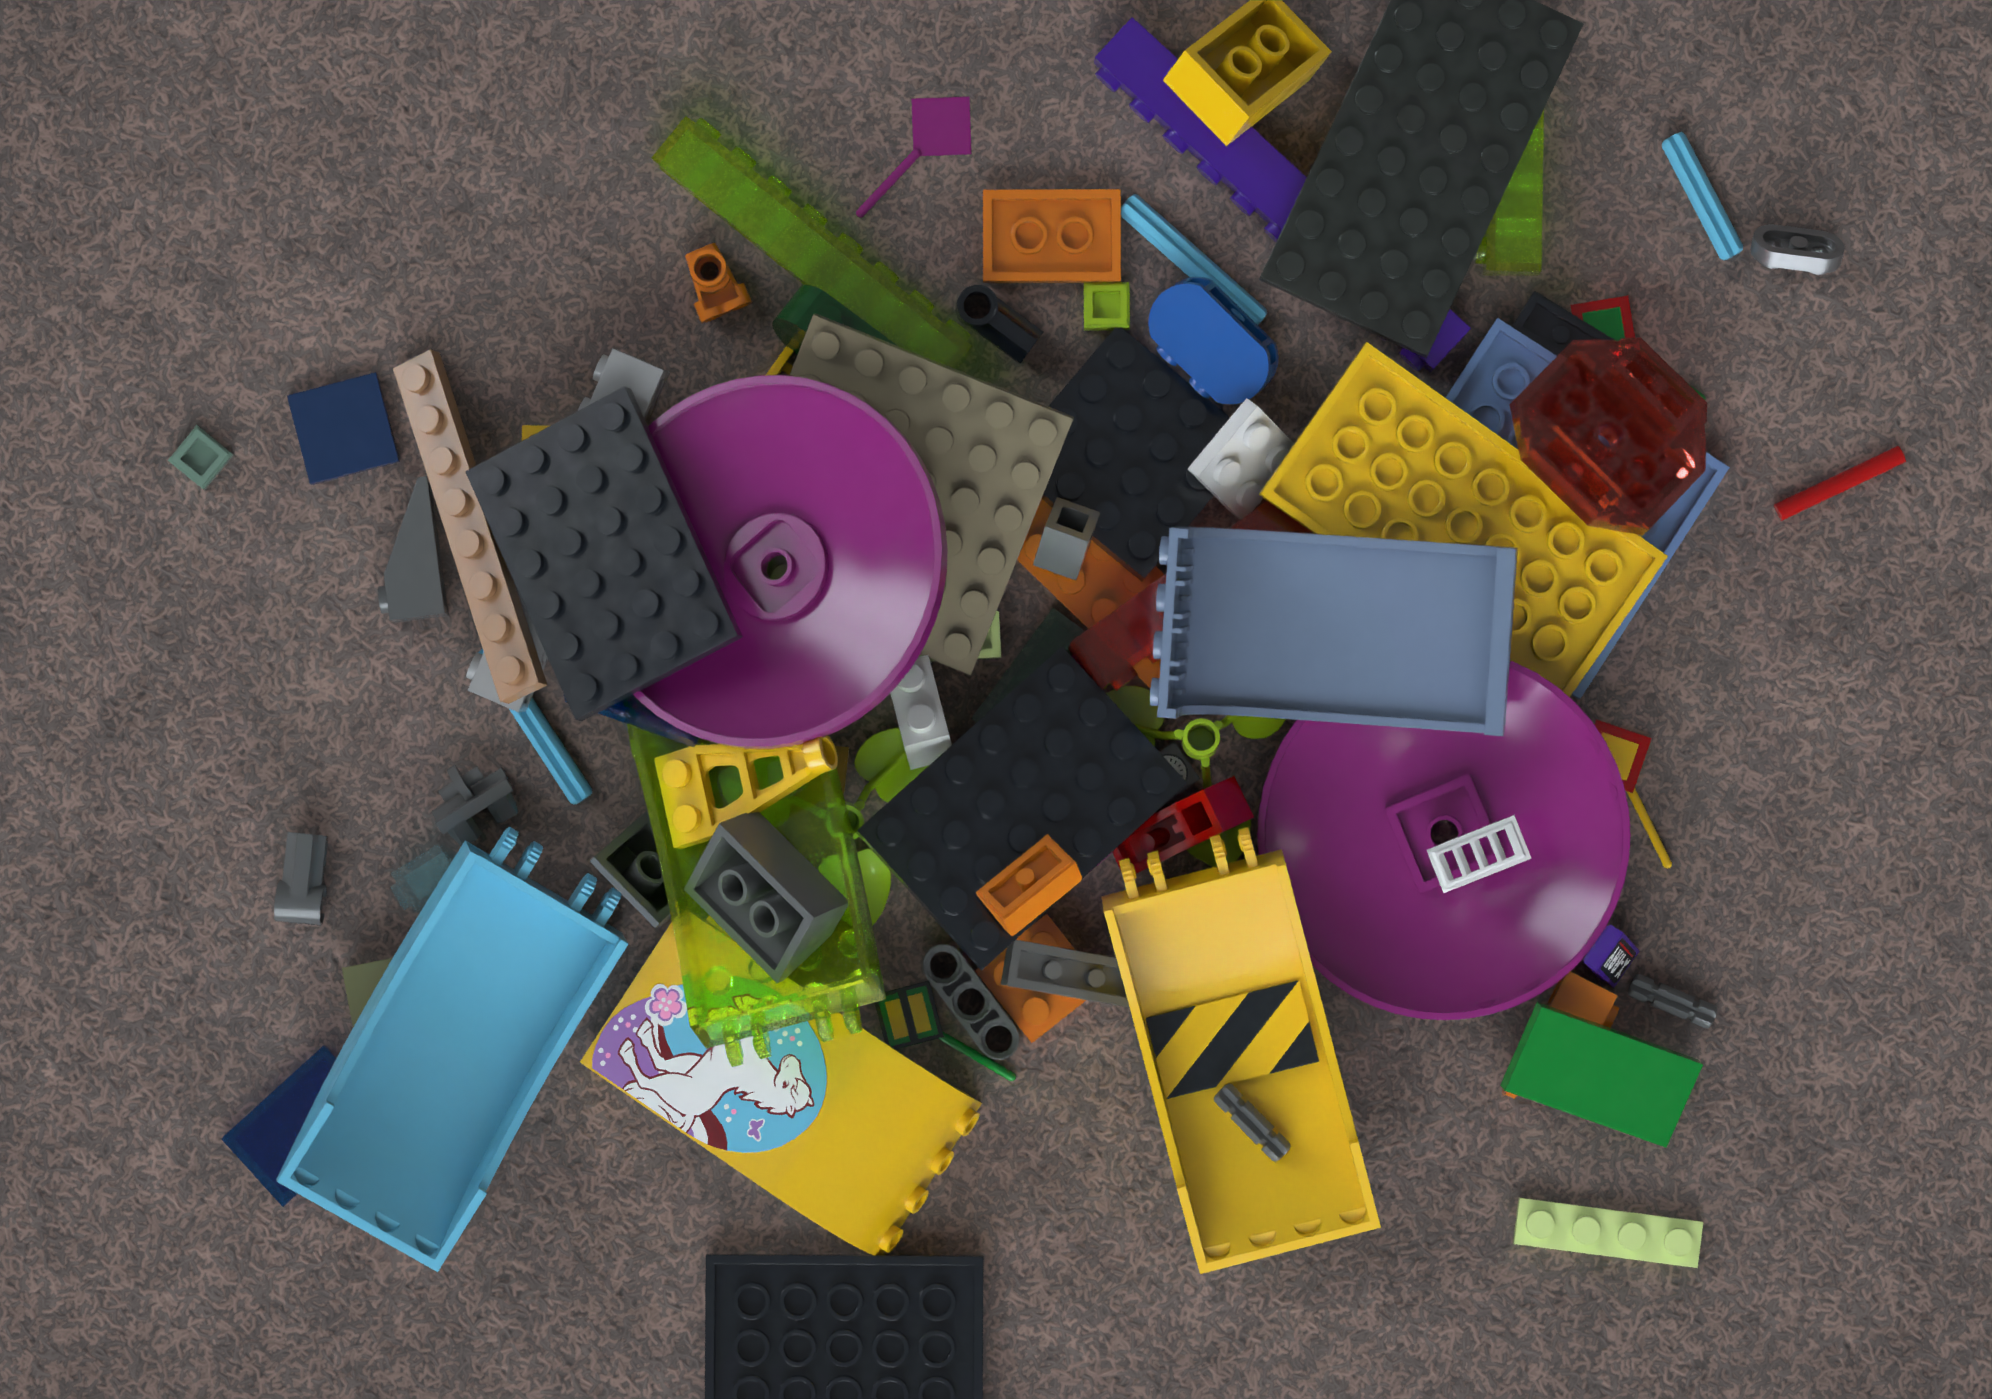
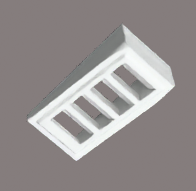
[1427,815,1532,893]

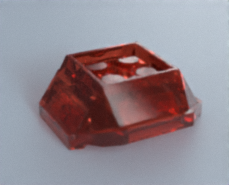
[1509,338,1707,536]

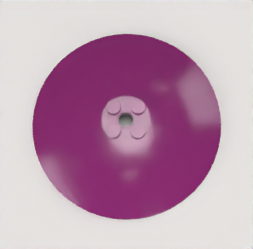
[1257,661,1631,1020]

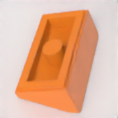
[976,834,1082,936]

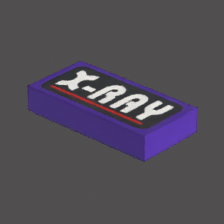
[1584,924,1640,989]

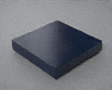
[287,372,400,485]

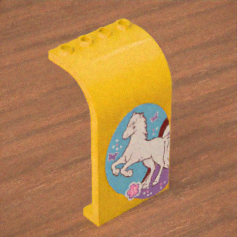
[580,907,982,1256]

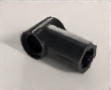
[955,284,1044,364]

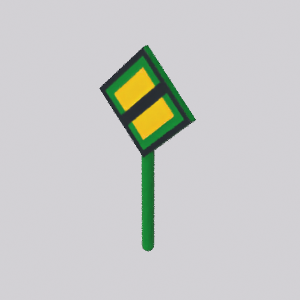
[873,980,1016,1081]

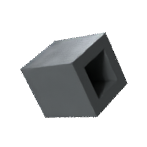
[1033,497,1100,580]

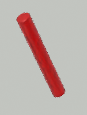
[1774,446,1906,521]

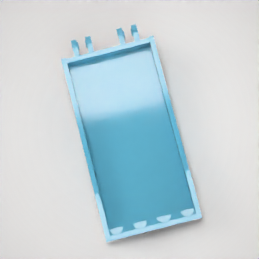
[276,827,628,1272]

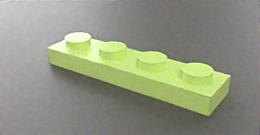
[1513,1197,1703,1268]

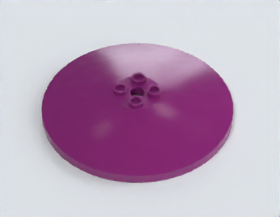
[633,375,948,749]

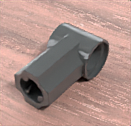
[274,832,328,926]

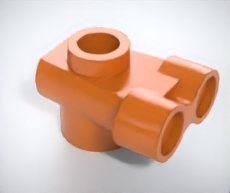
[685,243,752,323]

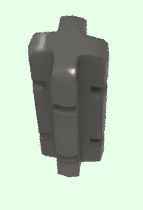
[1628,974,1718,1028]
[1214,1083,1291,1162]

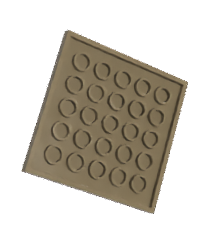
[767,313,1074,675]

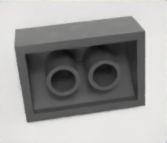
[684,812,850,983]

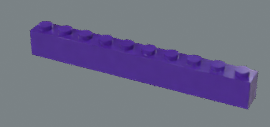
[1094,17,1471,373]

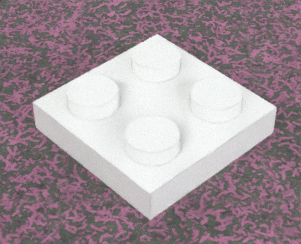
[1188,398,1294,522]

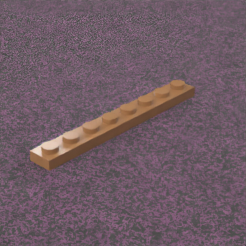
[393,349,547,704]

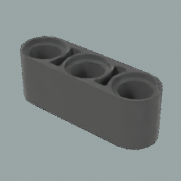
[923,944,1020,1060]

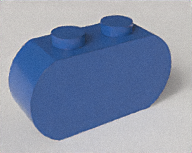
[1148,277,1279,404]

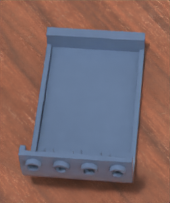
[1150,527,1518,736]

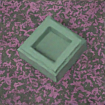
[168,425,233,490]

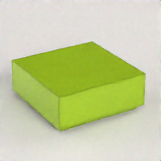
[1084,282,1130,331]

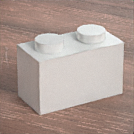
[890,655,952,770]

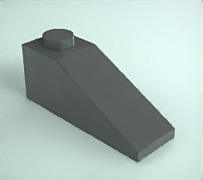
[378,476,449,623]

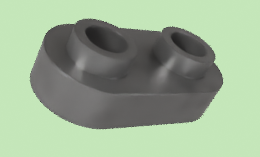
[1750,224,1845,275]

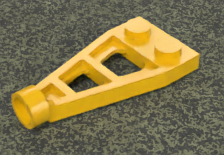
[654,735,838,849]

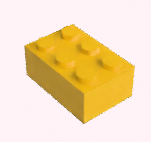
[1163,0,1332,146]

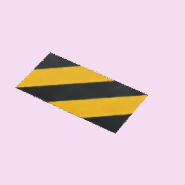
[1146,980,1319,1099]

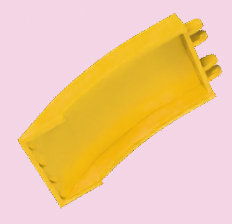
[1101,827,1381,1274]

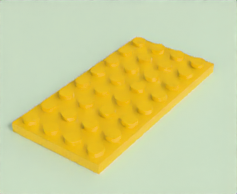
[1259,342,1668,697]

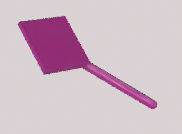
[856,97,972,218]

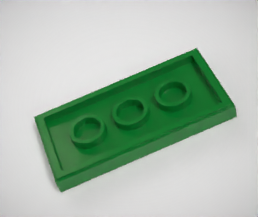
[1500,1002,1703,1148]

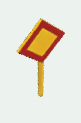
[1594,719,1672,869]

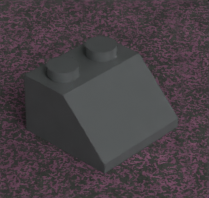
[590,812,697,928]

